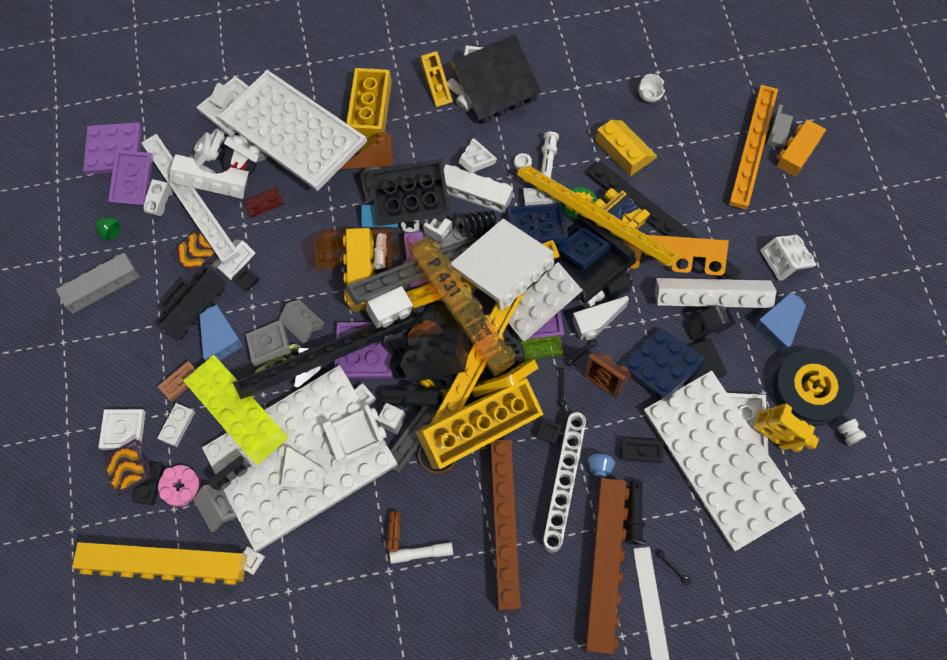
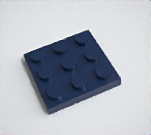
[507,203,568,244]
[621,327,705,401]

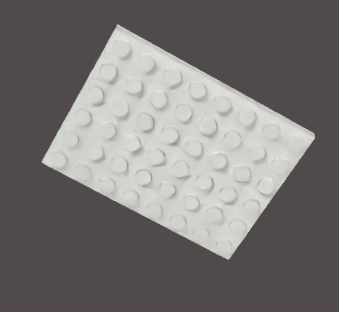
[202,365,398,552]

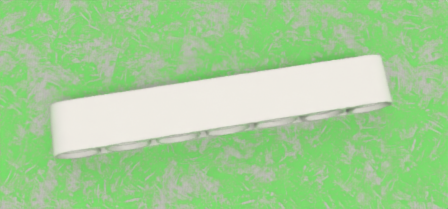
[543,412,586,553]

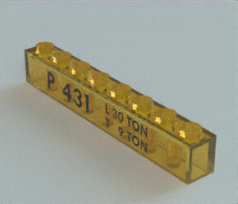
[409,235,516,376]

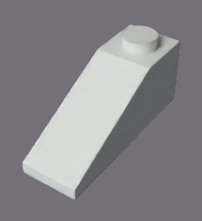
[572,296,629,340]

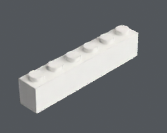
[655,278,777,308]

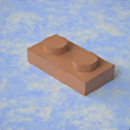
[158,361,196,402]

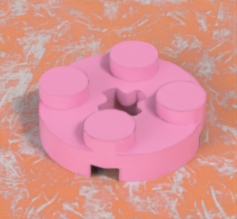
[158,465,201,507]

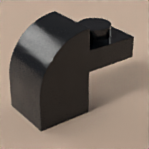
[686,306,736,341]
[384,332,408,380]

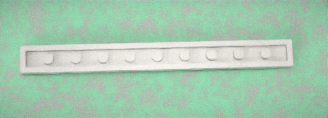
[142,134,240,265]

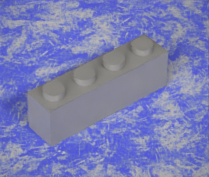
[56,252,140,314]

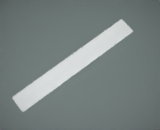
[634,547,669,660]

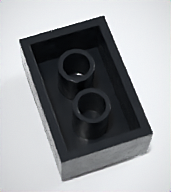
[400,328,470,383]

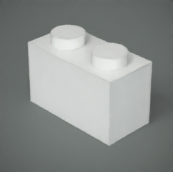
[366,286,413,328]

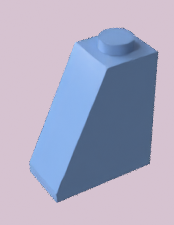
[755,292,806,354]
[200,305,243,361]

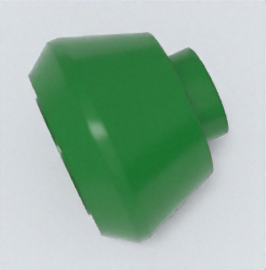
[95,217,120,241]

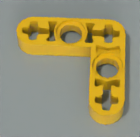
[471,359,538,398]

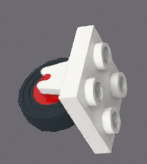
[223,135,268,176]

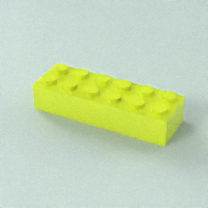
[183,354,289,465]

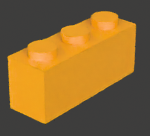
[776,119,827,177]

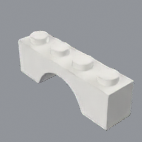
[170,154,249,199]

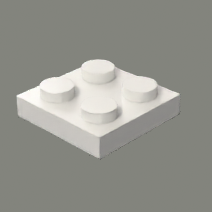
[98,409,146,450]

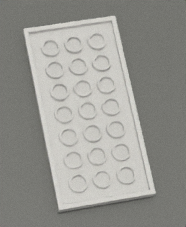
[218,70,367,191]
[644,371,805,552]

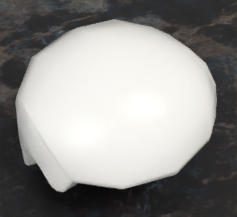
[638,74,665,103]

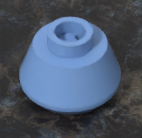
[588,454,616,478]

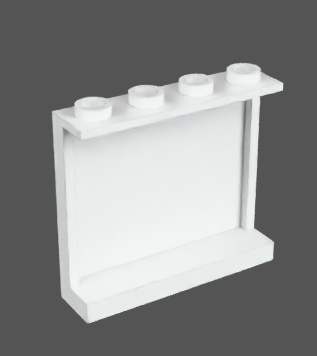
[450,219,554,311]

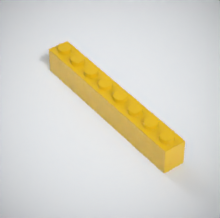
[72,542,247,585]

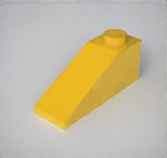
[419,51,453,107]

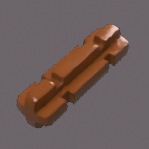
[386,511,401,552]

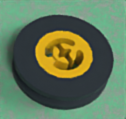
[773,349,855,426]

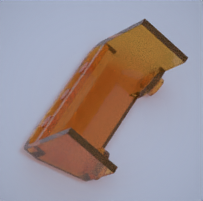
[313,227,394,272]

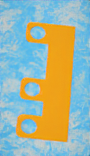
[623,235,729,275]

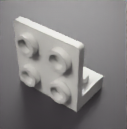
[760,235,816,281]

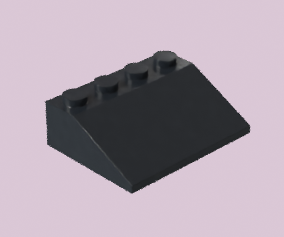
[368,159,451,226]

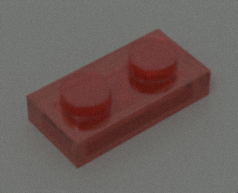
[243,187,284,218]

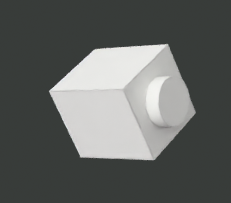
[377,403,406,435]

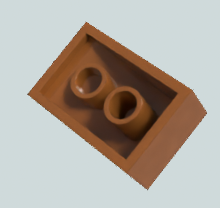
[339,132,394,170]
[584,352,631,398]

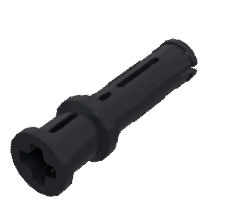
[626,480,645,545]

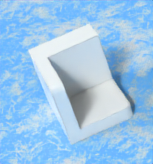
[423,218,452,243]

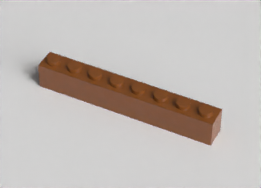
[491,440,521,612]
[585,478,629,655]

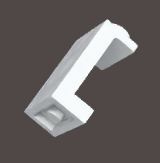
[323,404,387,465]

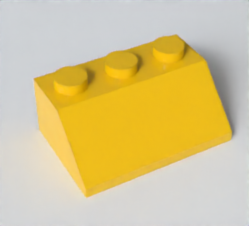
[595,120,657,177]

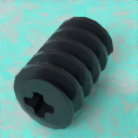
[455,211,496,238]

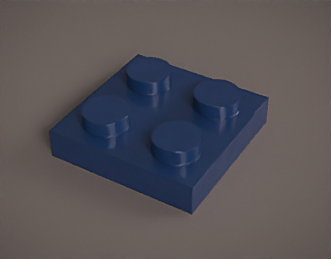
[557,227,610,270]

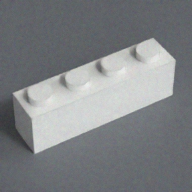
[444,165,513,214]

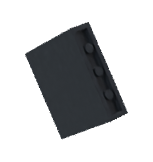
[450,34,541,124]
[546,213,635,304]

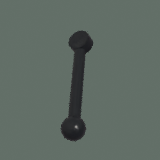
[565,339,597,366]
[558,368,566,408]
[656,550,691,585]

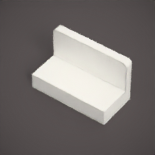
[211,239,255,280]

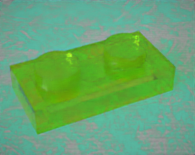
[522,335,563,361]

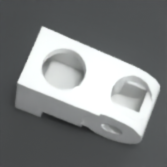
[144,179,173,216]

